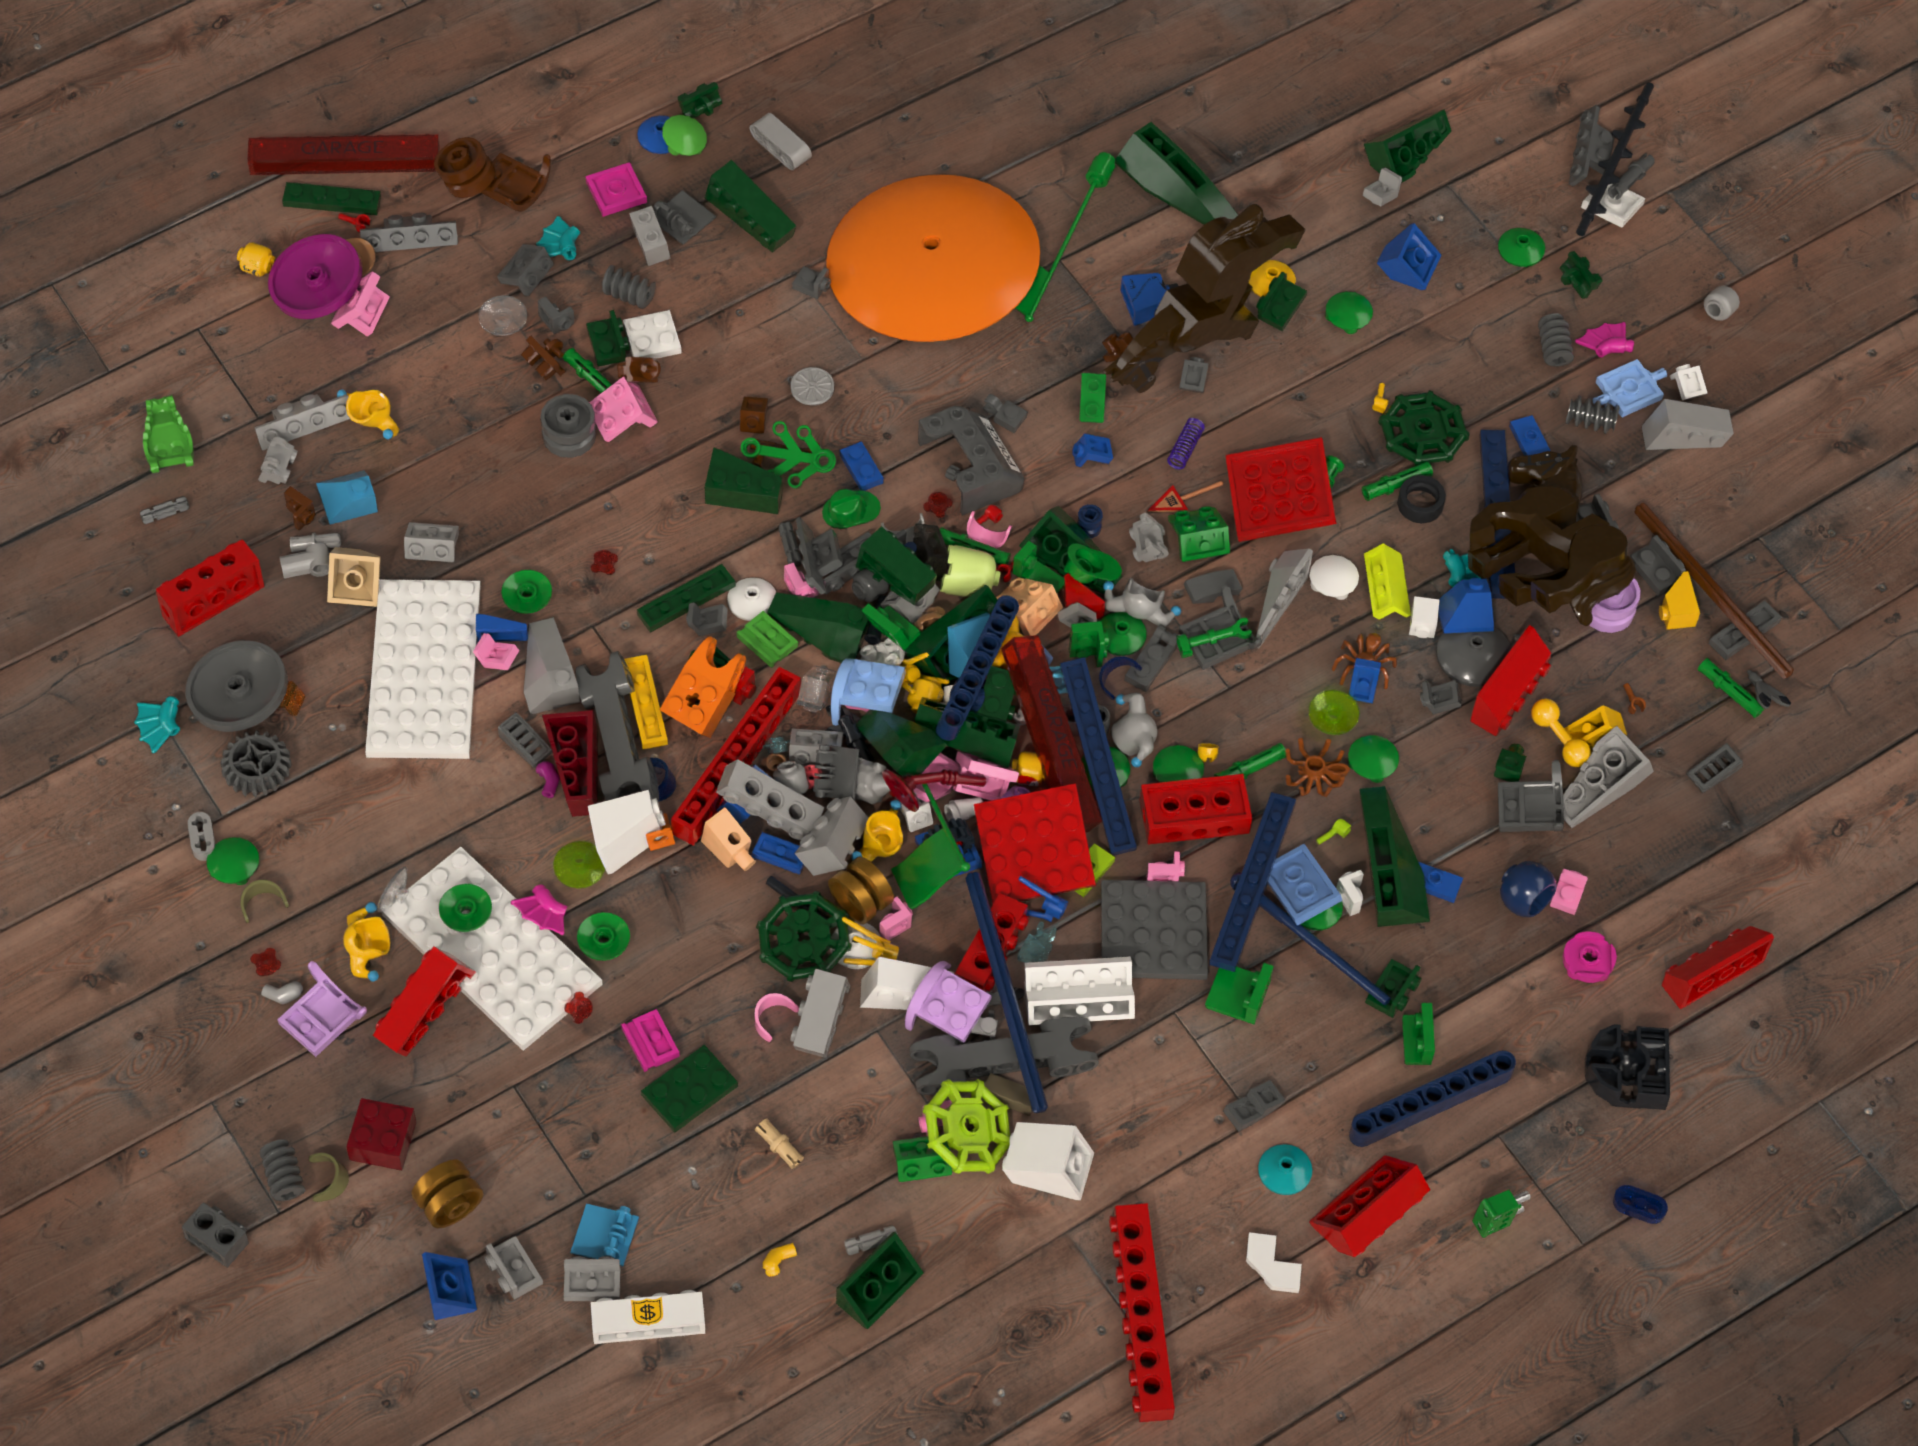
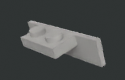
[254,394,350,451]

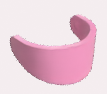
[967,511,1012,548]
[755,993,799,1042]

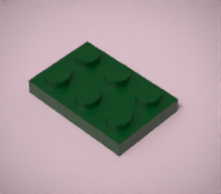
[641,1045,738,1133]

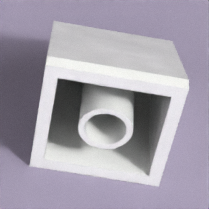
[588,790,666,874]
[1002,1122,1094,1200]

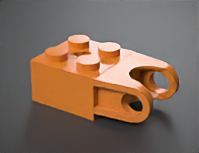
[660,636,746,738]

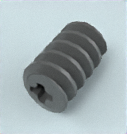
[602,265,656,309]
[1538,313,1574,367]
[1565,395,1620,434]
[260,1139,305,1201]

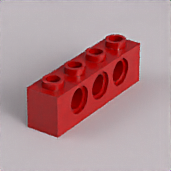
[954,893,1030,992]

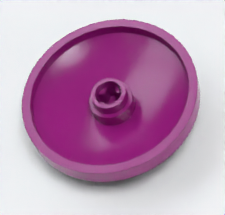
[268,234,363,319]

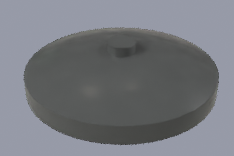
[185,640,288,732]

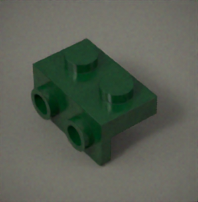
[977,666,1023,721]
[1365,959,1422,1018]

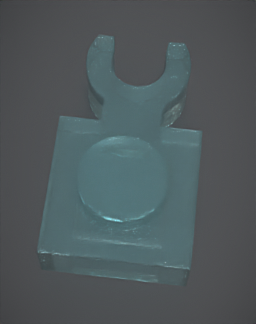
[1017,921,1056,963]

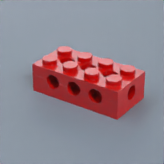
[155,539,265,637]
[1139,774,1252,845]

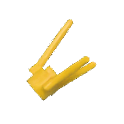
[899,652,949,694]
[842,917,899,966]

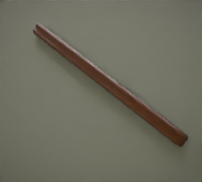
[1634,503,1794,679]

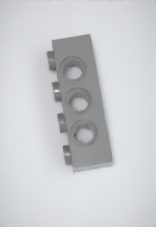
[716,759,824,840]

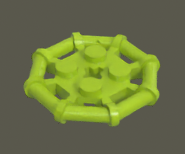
[922,1079,1011,1174]

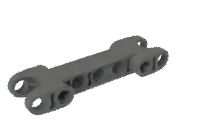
[576,651,659,801]
[909,1017,1099,1095]

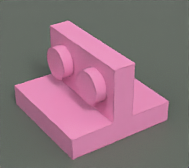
[331,271,390,337]
[953,751,1019,800]

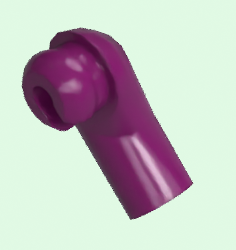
[536,761,560,798]

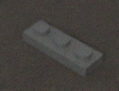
[1708,601,1782,660]

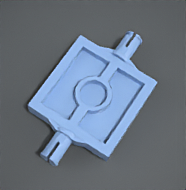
[1592,359,1667,417]

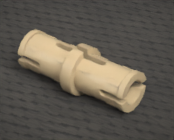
[755,1119,804,1169]

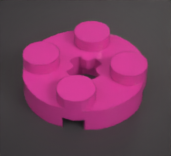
[1562,931,1617,983]

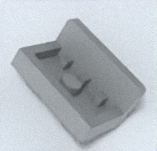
[484,1236,543,1300]
[564,1256,621,1301]

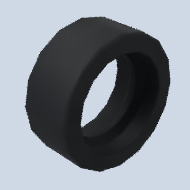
[1397,475,1446,524]

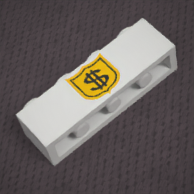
[591,1290,705,1344]

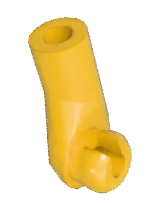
[763,1243,797,1277]

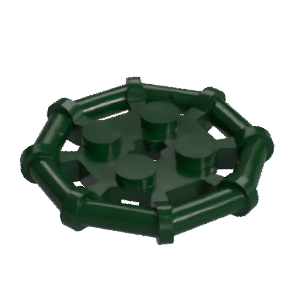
[1378,390,1470,466]
[756,891,852,982]

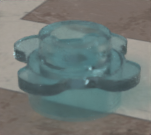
[763,736,790,755]

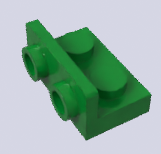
[861,603,921,651]
[1068,621,1109,667]
[1402,1003,1435,1065]
[893,1134,952,1182]

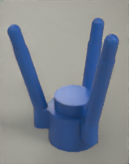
[1019,876,1068,922]

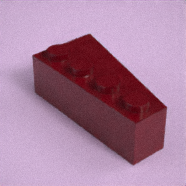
[542,710,598,817]

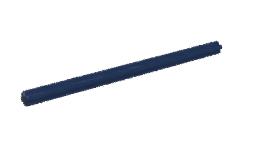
[966,872,1048,1113]

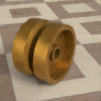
[828,857,894,925]
[411,1159,483,1229]

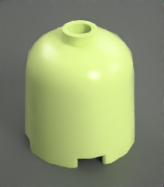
[940,545,1001,597]

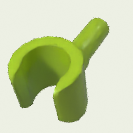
[1316,819,1351,845]

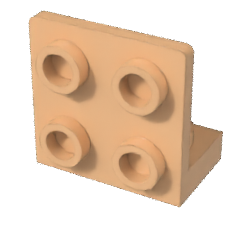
[996,577,1063,639]

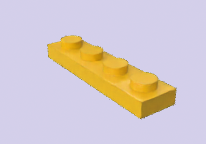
[624,655,668,749]

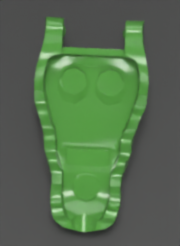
[143,395,194,473]

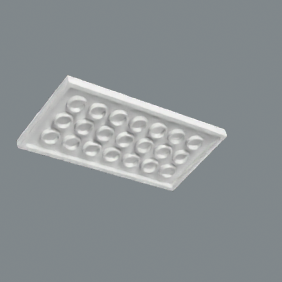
[365,579,481,759]
[381,847,603,1051]

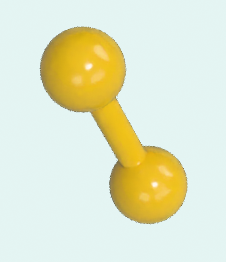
[1531,698,1591,767]

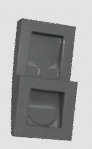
[1184,569,1242,604]
[1223,1080,1286,1132]

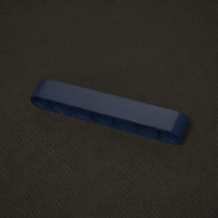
[936,595,1019,741]
[1349,1050,1516,1147]

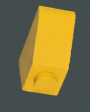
[1659,571,1700,630]
[1564,705,1627,749]

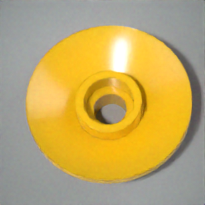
[1248,260,1296,297]

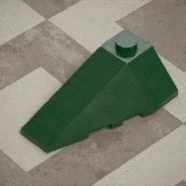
[1364,109,1451,183]
[1019,505,1123,594]
[905,585,998,690]
[767,592,870,663]

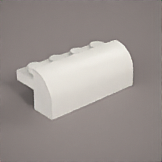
[1024,957,1135,1025]

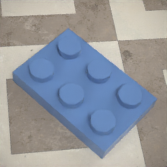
[1267,844,1343,926]

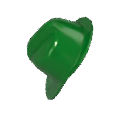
[822,489,881,529]
[1064,544,1122,584]

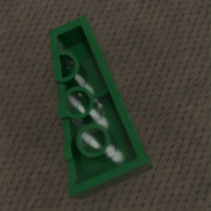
[704,160,797,253]
[914,697,1021,768]

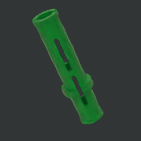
[563,348,613,393]
[1362,461,1433,501]
[936,527,1011,565]
[1697,658,1765,718]
[1214,743,1286,780]

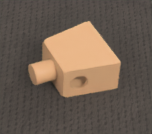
[701,808,756,871]

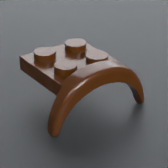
[481,153,551,212]

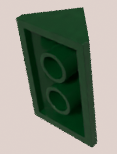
[836,1232,924,1329]

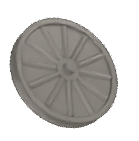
[791,367,834,405]

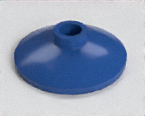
[637,116,670,154]

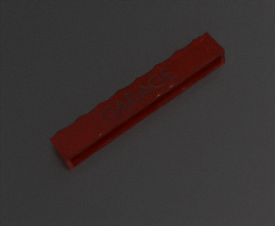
[247,134,440,175]
[1001,635,1102,832]

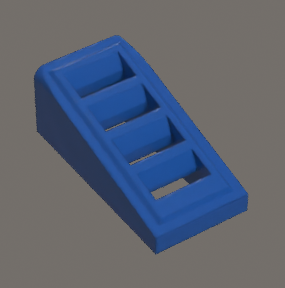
[476,614,528,642]

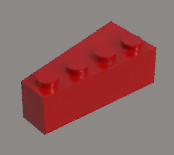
[373,946,476,1057]

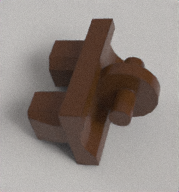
[1102,332,1134,362]
[521,336,566,380]
[617,357,661,383]

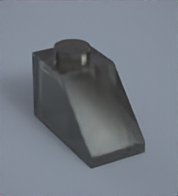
[913,523,949,581]

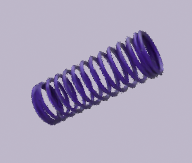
[1167,418,1205,470]

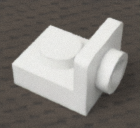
[1670,364,1707,401]
[895,792,933,832]
[1336,870,1364,916]

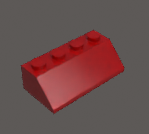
[1470,625,1552,736]
[1661,926,1774,1009]
[1309,1155,1430,1257]

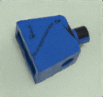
[1120,273,1178,326]

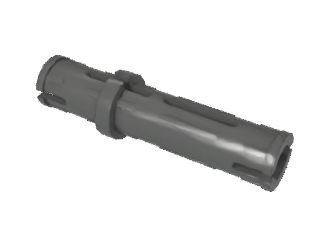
[1608,153,1655,200]

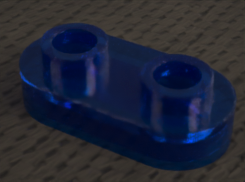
[1613,1185,1668,1224]

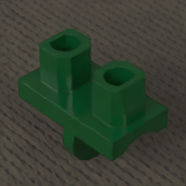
[677,82,723,119]
[1559,251,1602,299]

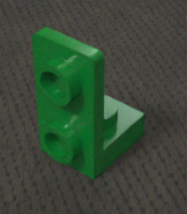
[1079,373,1106,423]
[1013,541,1064,594]

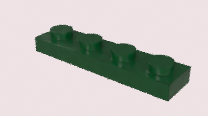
[282,182,381,215]
[637,564,736,633]

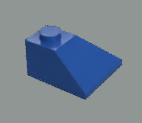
[1377,223,1441,290]
[1438,578,1494,633]

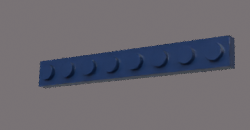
[1479,430,1515,599]
[1060,657,1137,856]
[1210,792,1296,972]

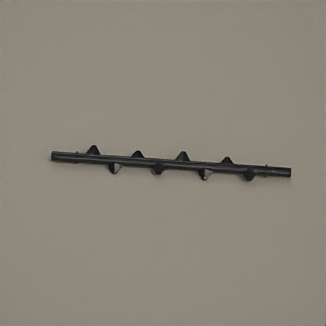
[1576,82,1654,236]

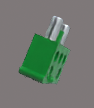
[1472,1190,1530,1238]

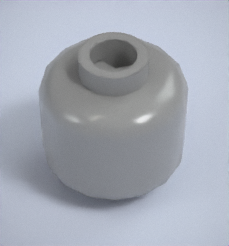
[1704,286,1740,321]
[773,761,809,795]

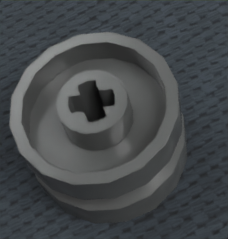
[540,394,596,458]

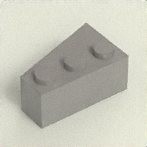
[1642,399,1734,450]
[795,796,868,876]
[791,969,851,1058]

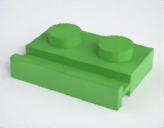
[737,611,798,668]

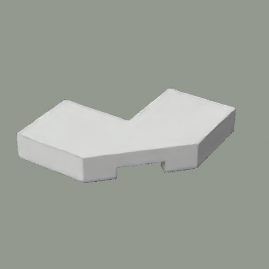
[1246,1232,1302,1293]

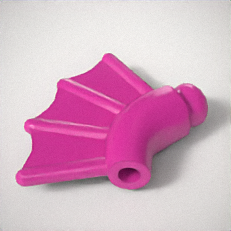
[1575,322,1634,358]
[511,884,567,935]

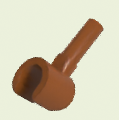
[1623,683,1646,714]

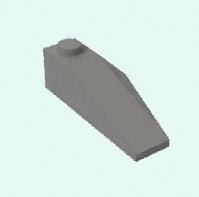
[1256,549,1313,649]
[524,617,580,715]
[1563,726,1654,829]

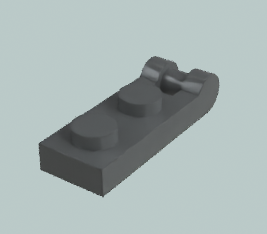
[1124,625,1178,692]

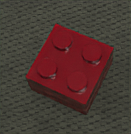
[346,1098,417,1171]

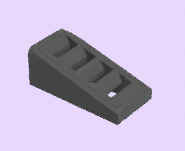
[498,713,553,768]
[1686,743,1743,793]

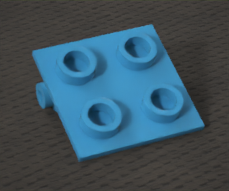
[570,1203,639,1266]

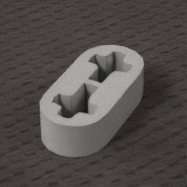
[188,812,215,861]

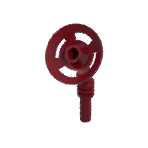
[882,769,986,812]

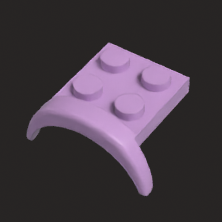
[278,961,367,1057]
[905,961,992,1043]

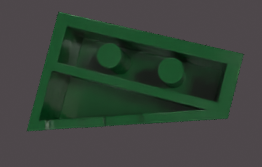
[704,447,783,514]
[856,526,937,605]

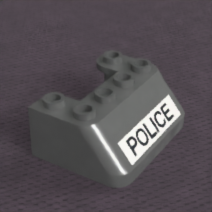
[918,406,1024,516]

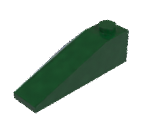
[856,709,947,777]

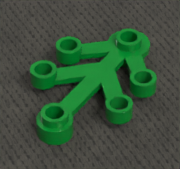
[741,421,836,489]

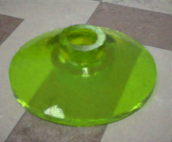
[1308,690,1360,735]
[553,841,605,888]

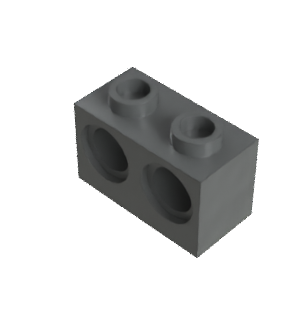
[182,1202,249,1268]

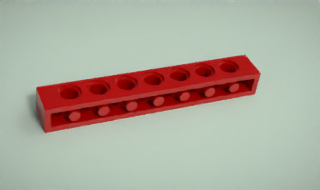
[671,667,801,846]
[1109,1203,1175,1422]

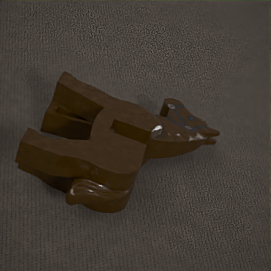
[1103,204,1306,393]

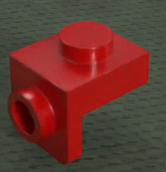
[733,666,756,705]

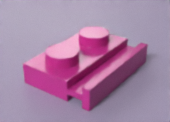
[621,1009,680,1072]

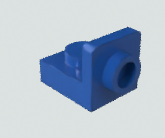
[1072,434,1113,467]

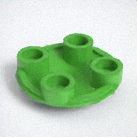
[662,115,707,156]

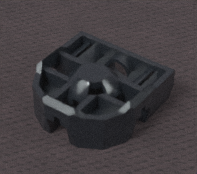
[1585,1024,1670,1110]

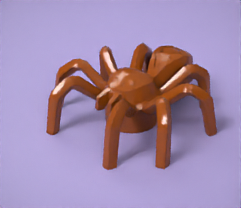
[1332,633,1397,689]
[1285,738,1350,797]

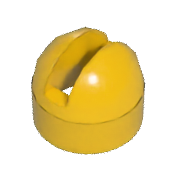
[1198,743,1219,763]

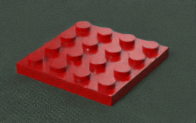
[1225,437,1337,542]
[974,783,1096,903]

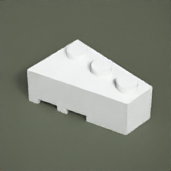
[860,957,954,1010]

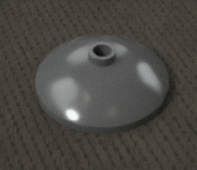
[1436,627,1511,687]

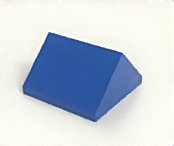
[422,1252,477,1320]

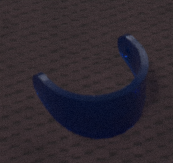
[1099,656,1143,701]
[650,758,676,802]

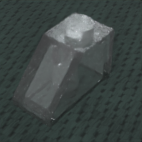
[797,665,837,712]

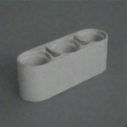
[749,113,812,170]

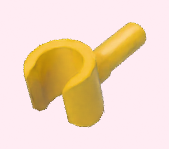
[1372,383,1389,414]

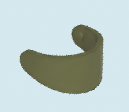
[241,880,289,923]
[309,1153,349,1202]

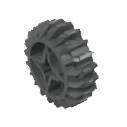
[220,730,292,798]

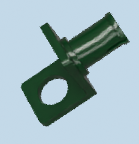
[1494,744,1527,782]

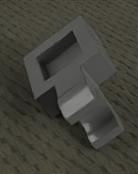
[983,394,1028,433]

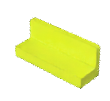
[1364,543,1411,620]

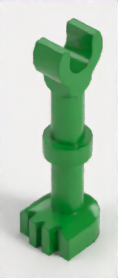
[1176,618,1252,658]

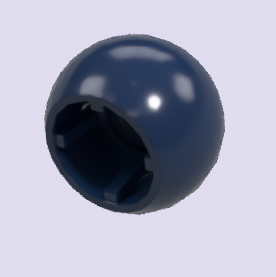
[1500,861,1557,917]

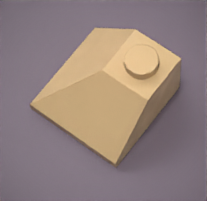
[327,547,381,607]

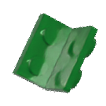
[1168,506,1230,562]
[1205,963,1274,1025]

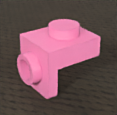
[473,633,519,670]

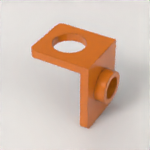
[646,813,675,851]

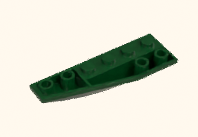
[1115,122,1238,225]
[1359,786,1430,927]

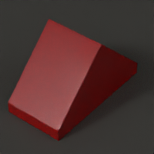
[1063,573,1105,619]

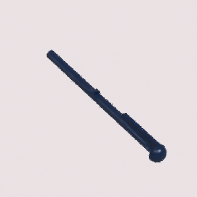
[1230,872,1391,1006]

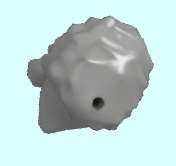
[855,757,891,804]

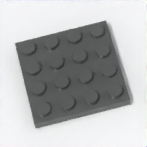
[1101,880,1208,980]

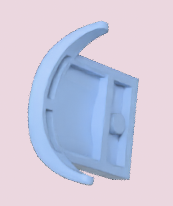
[831,658,906,726]

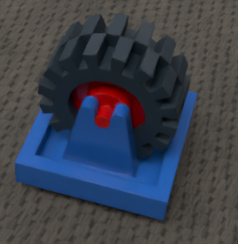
[915,818,982,877]

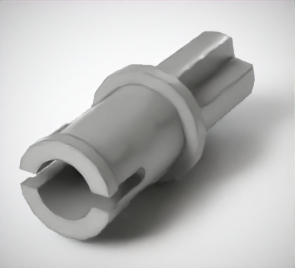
[290,532,341,552]

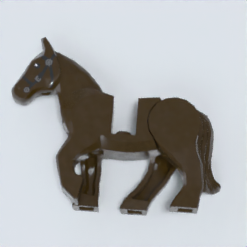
[1468,445,1636,626]

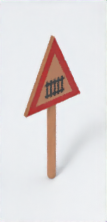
[1147,481,1223,512]

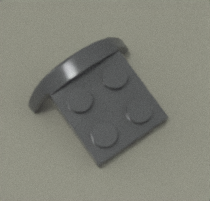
[1179,585,1262,670]
[1498,760,1564,832]

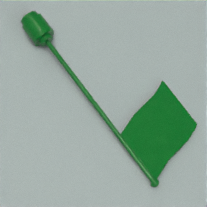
[1015,152,1115,322]
[891,784,970,909]

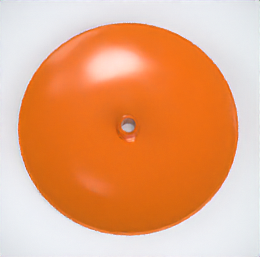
[826,175,1040,342]

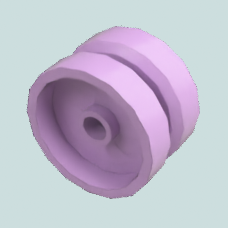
[1590,579,1641,633]

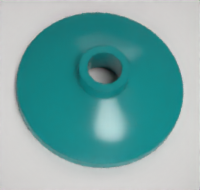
[1258,1144,1312,1195]

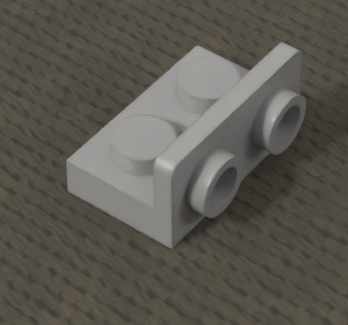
[404,522,459,562]
[789,728,843,767]

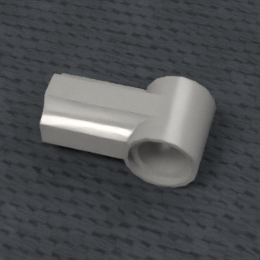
[279,543,329,579]

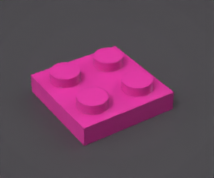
[585,162,647,217]

